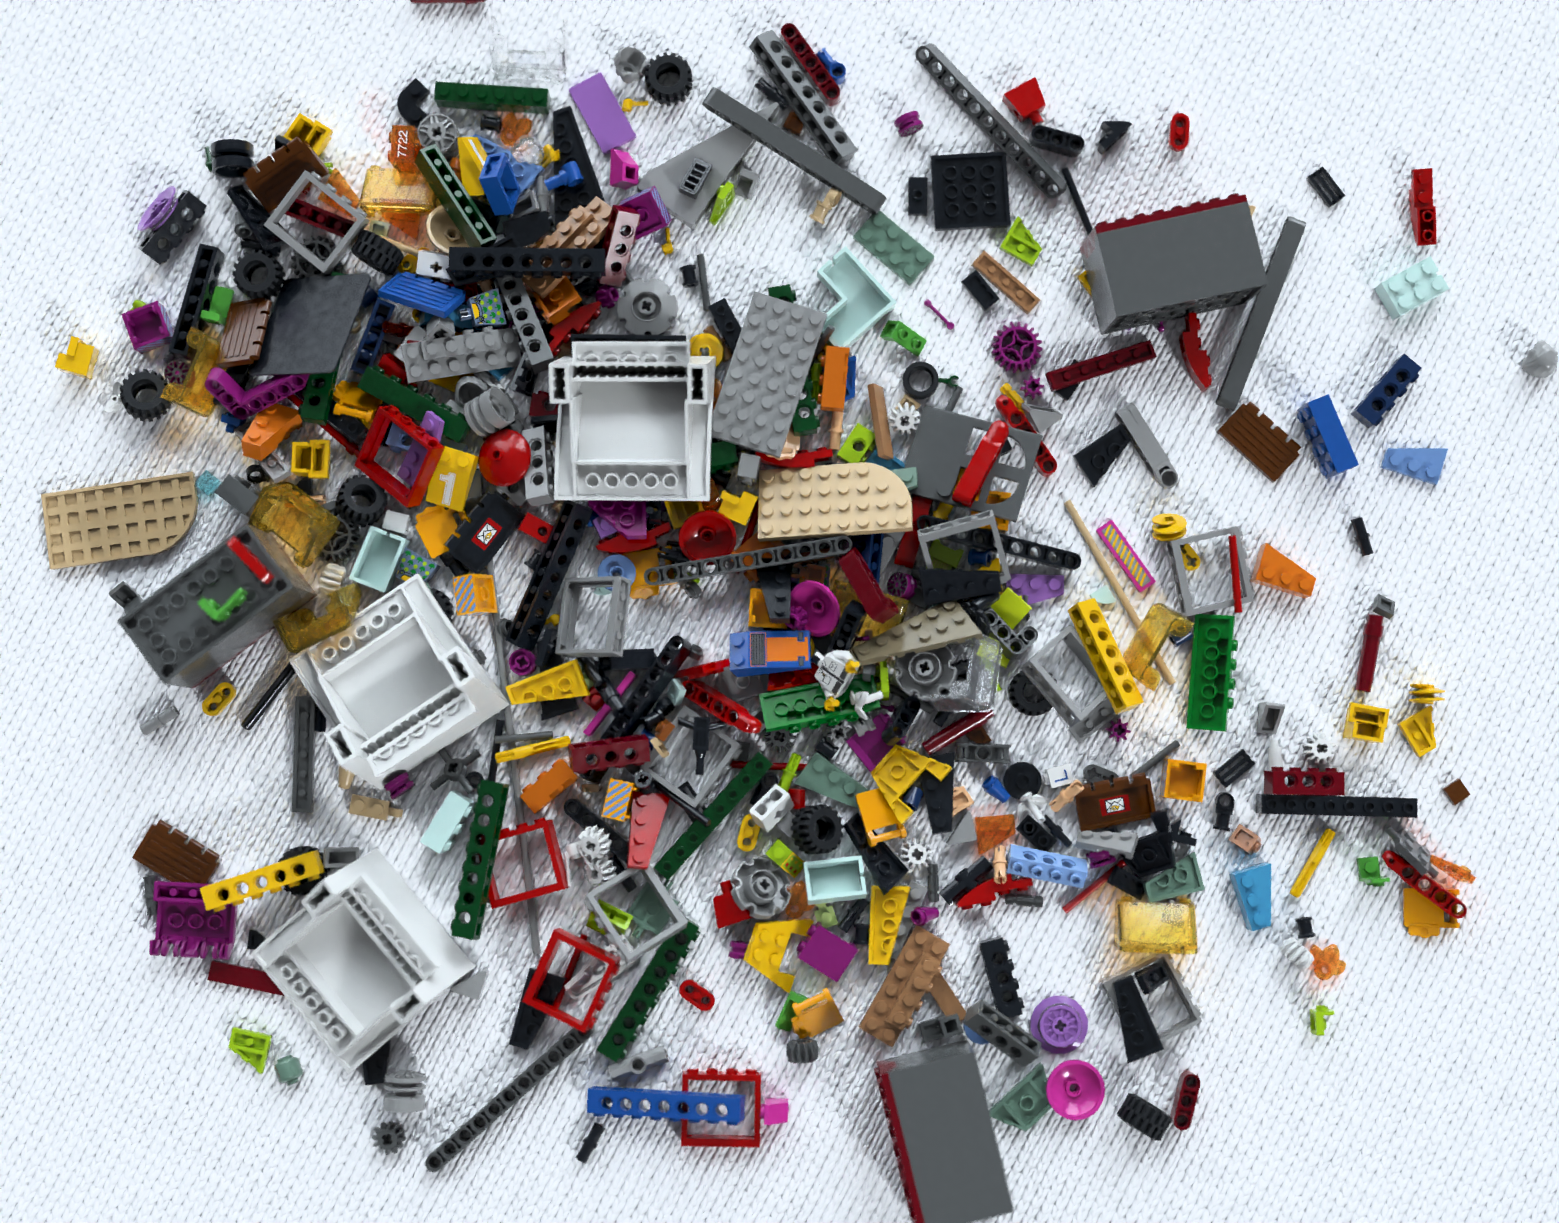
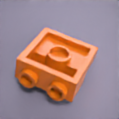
[532,276,582,326]

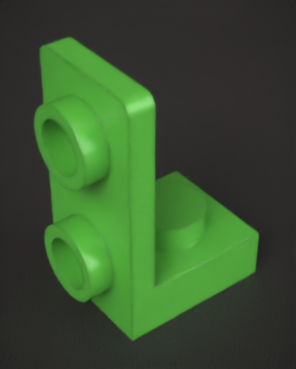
[200,286,234,327]
[879,320,927,356]
[197,588,248,622]
[1356,856,1390,887]
[775,991,818,1032]

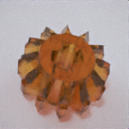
[701,478,722,511]

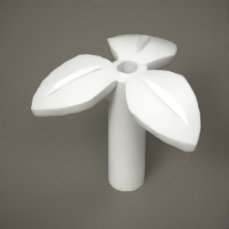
[104,381,124,413]
[850,691,883,720]
[1017,792,1048,823]

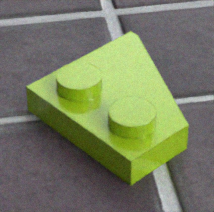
[875,658,889,701]

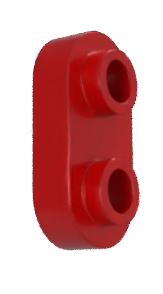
[1168,113,1190,152]
[679,979,715,1011]

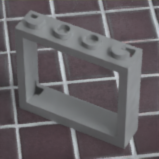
[264,170,370,275]
[917,510,1011,584]
[1166,526,1255,617]
[555,576,632,657]
[1020,625,1107,728]
[640,705,743,810]
[584,864,688,965]
[1100,949,1202,1043]

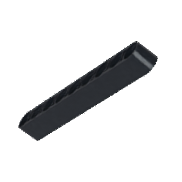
[913,515,1081,571]
[579,635,692,783]

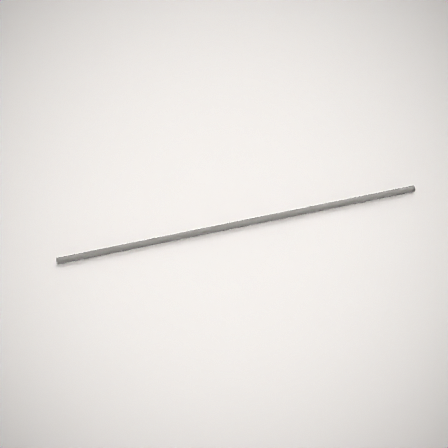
[486,558,541,954]

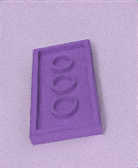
[568,72,637,155]

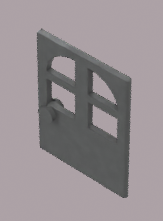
[904,405,1043,523]

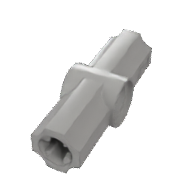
[608,1045,669,1082]

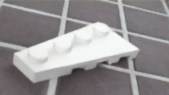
[564,933,641,1001]

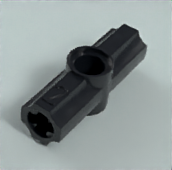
[939,855,994,906]

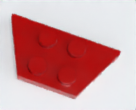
[673,659,730,680]

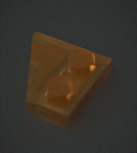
[318,168,361,218]
[382,198,423,240]
[975,814,1016,855]
[1430,854,1476,884]

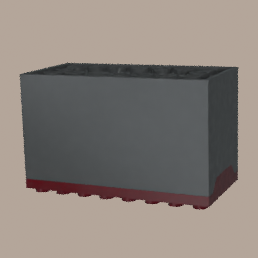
[1080,193,1268,335]
[117,523,317,688]
[874,1039,1014,1223]

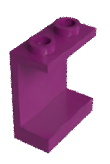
[845,712,906,772]
[796,921,858,982]

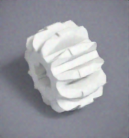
[888,402,920,435]
[320,563,346,596]
[1303,733,1337,765]
[577,825,612,860]
[900,837,933,871]
[584,855,617,887]
[1280,937,1314,971]

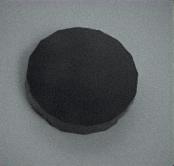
[1003,762,1042,800]

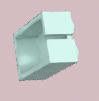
[1374,256,1450,321]
[349,525,411,594]
[419,790,476,854]
[803,855,867,905]

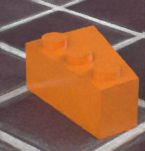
[817,346,850,412]
[241,403,303,461]
[1250,543,1316,598]
[520,758,580,814]

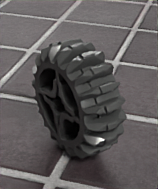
[291,235,343,278]
[308,511,361,562]

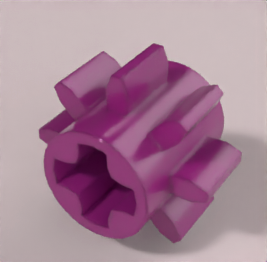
[595,285,619,309]
[1020,375,1044,400]
[785,606,809,631]
[1105,718,1131,742]

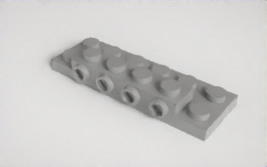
[401,326,522,383]

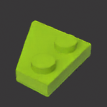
[709,181,735,226]
[999,216,1042,267]
[228,1027,273,1074]

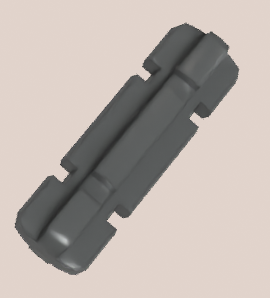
[927,864,939,902]
[1005,893,1043,908]

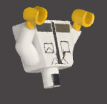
[811,650,861,711]

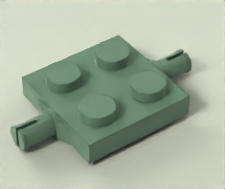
[627,879,680,939]

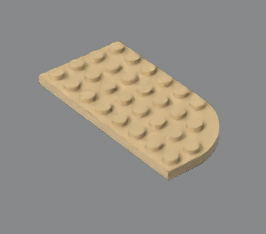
[758,462,913,542]
[41,472,198,570]

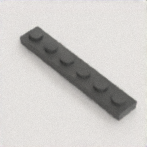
[292,696,316,812]

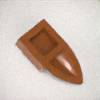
[655,718,675,742]

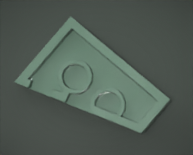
[1143,852,1205,903]

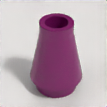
[910,907,939,926]

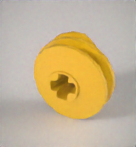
[1152,514,1187,541]
[1408,684,1446,704]

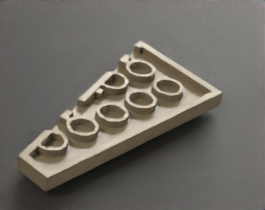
[852,600,983,666]

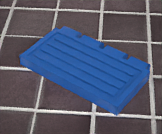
[378,271,466,319]

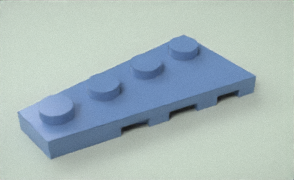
[472,133,545,197]

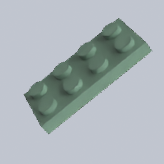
[853,211,935,286]

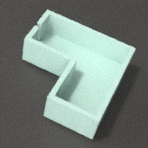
[817,246,896,348]

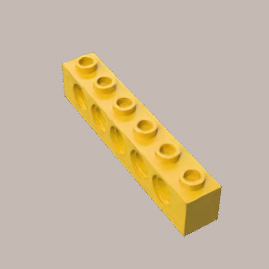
[1067,598,1144,714]
[200,850,325,912]

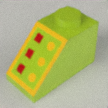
[765,839,805,879]

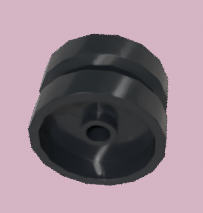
[211,139,255,178]

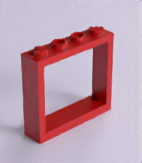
[355,405,445,508]
[478,817,570,909]
[522,927,621,1033]
[681,1068,761,1147]

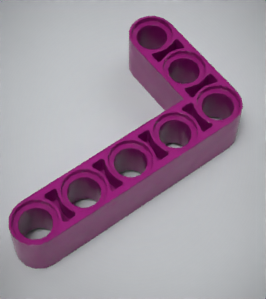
[205,367,310,420]

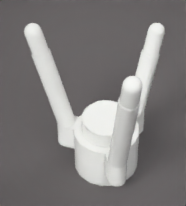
[563,842,594,887]

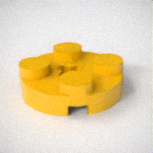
[689,333,724,368]

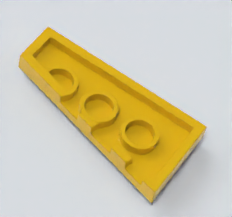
[505,659,590,705]
[868,885,911,965]

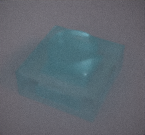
[195,470,222,497]

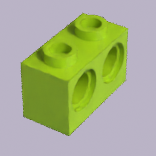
[586,899,634,936]

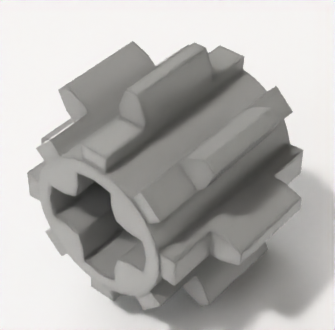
[827,721,850,744]

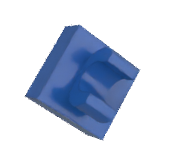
[221,411,247,434]

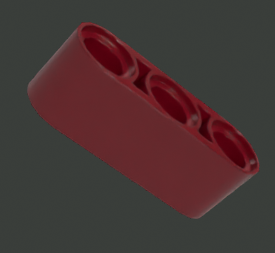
[1170,1071,1201,1130]

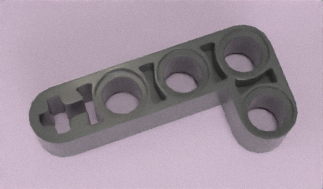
[964,596,1038,660]

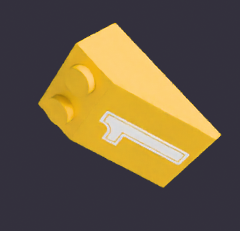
[457,137,488,196]
[425,446,479,512]

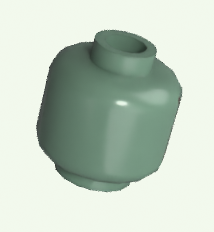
[274,1055,303,1086]

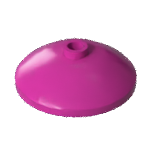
[790,581,840,637]
[1046,1060,1105,1120]

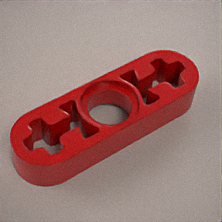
[226,536,274,584]

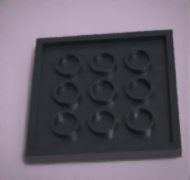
[930,152,1011,231]

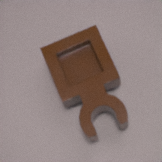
[791,564,827,584]

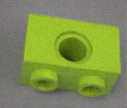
[836,423,876,463]

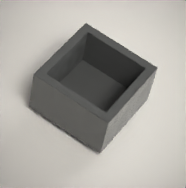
[214,474,269,520]

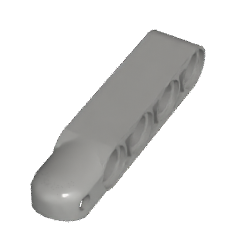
[1115,403,1178,489]

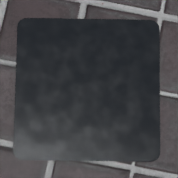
[248,273,371,376]

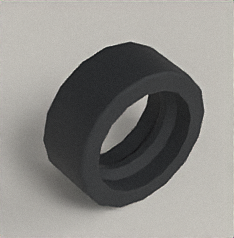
[903,361,939,399]

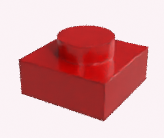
[582,685,605,712]
[786,788,805,809]

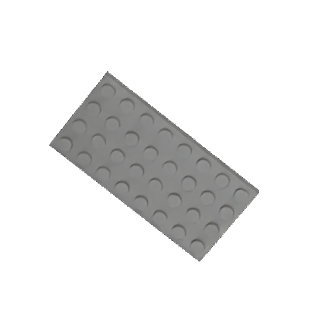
[712,291,827,458]

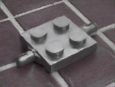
[1384,826,1439,878]

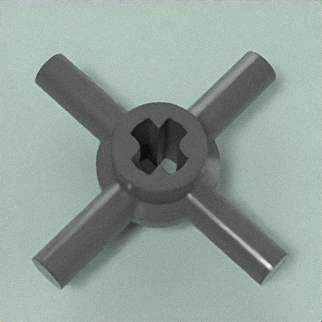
[430,748,481,795]

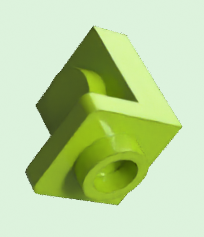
[1310,1005,1335,1036]

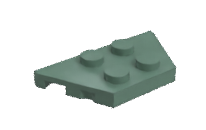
[989,1062,1052,1132]

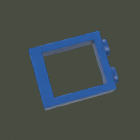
[479,153,521,216]

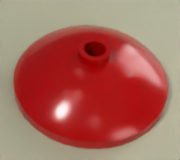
[478,429,531,487]
[679,510,737,565]

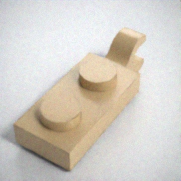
[348,794,403,821]

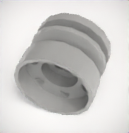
[417,113,461,162]
[464,387,515,438]
[383,1070,427,1113]

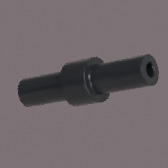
[1043,814,1072,848]

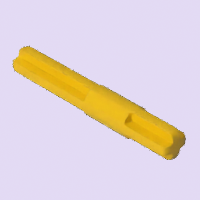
[495,736,571,763]
[1290,828,1336,898]

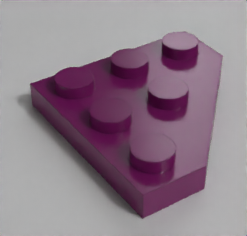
[588,500,647,539]

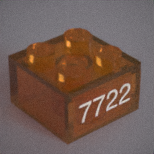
[388,125,423,175]

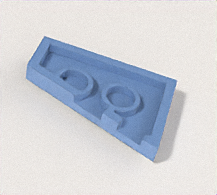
[1380,448,1448,485]

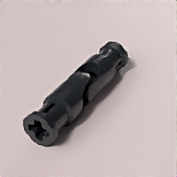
[575,657,629,717]

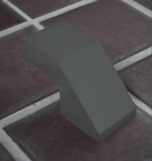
[465,468,484,515]
[109,581,144,614]
[918,1013,964,1043]

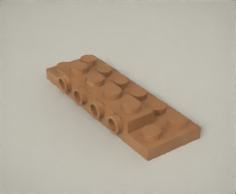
[521,196,612,299]
[858,925,950,1047]

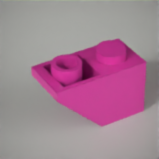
[610,149,639,190]
[760,1098,788,1125]

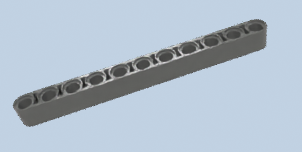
[915,43,1067,199]
[702,87,887,215]
[1215,216,1307,411]
[644,536,853,586]
[425,1020,594,1172]

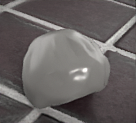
[614,46,648,84]
[1521,340,1558,378]
[455,376,489,408]

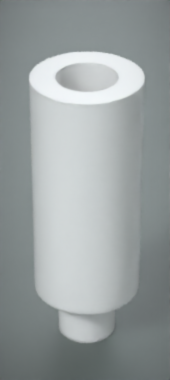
[1268,740,1283,771]

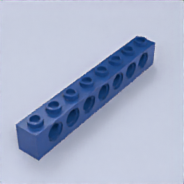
[587,1086,745,1125]

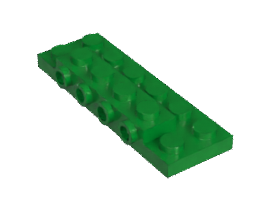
[1186,614,1238,732]
[759,674,881,733]

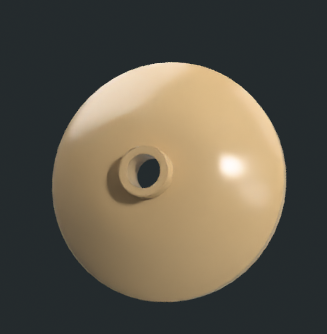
[426,205,469,255]

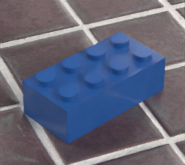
[1297,394,1359,479]

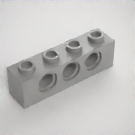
[522,426,555,507]

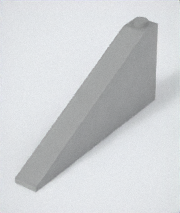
[637,102,779,230]

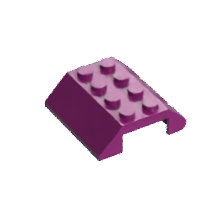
[149,881,238,960]

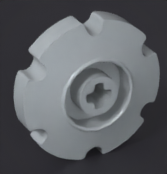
[617,278,678,335]
[894,645,957,701]
[731,857,791,919]

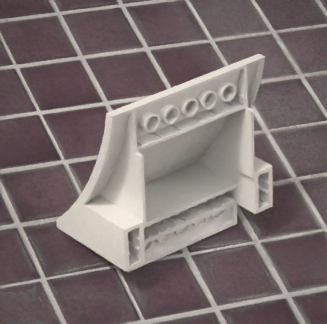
[549,341,716,501]
[288,573,510,790]
[251,848,475,1074]

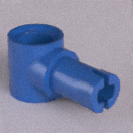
[816,48,846,85]
[544,161,584,191]

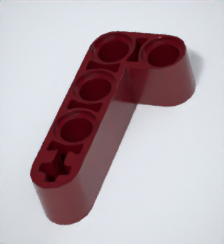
[838,548,899,624]

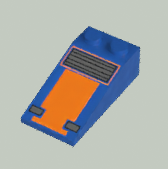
[730,631,811,677]

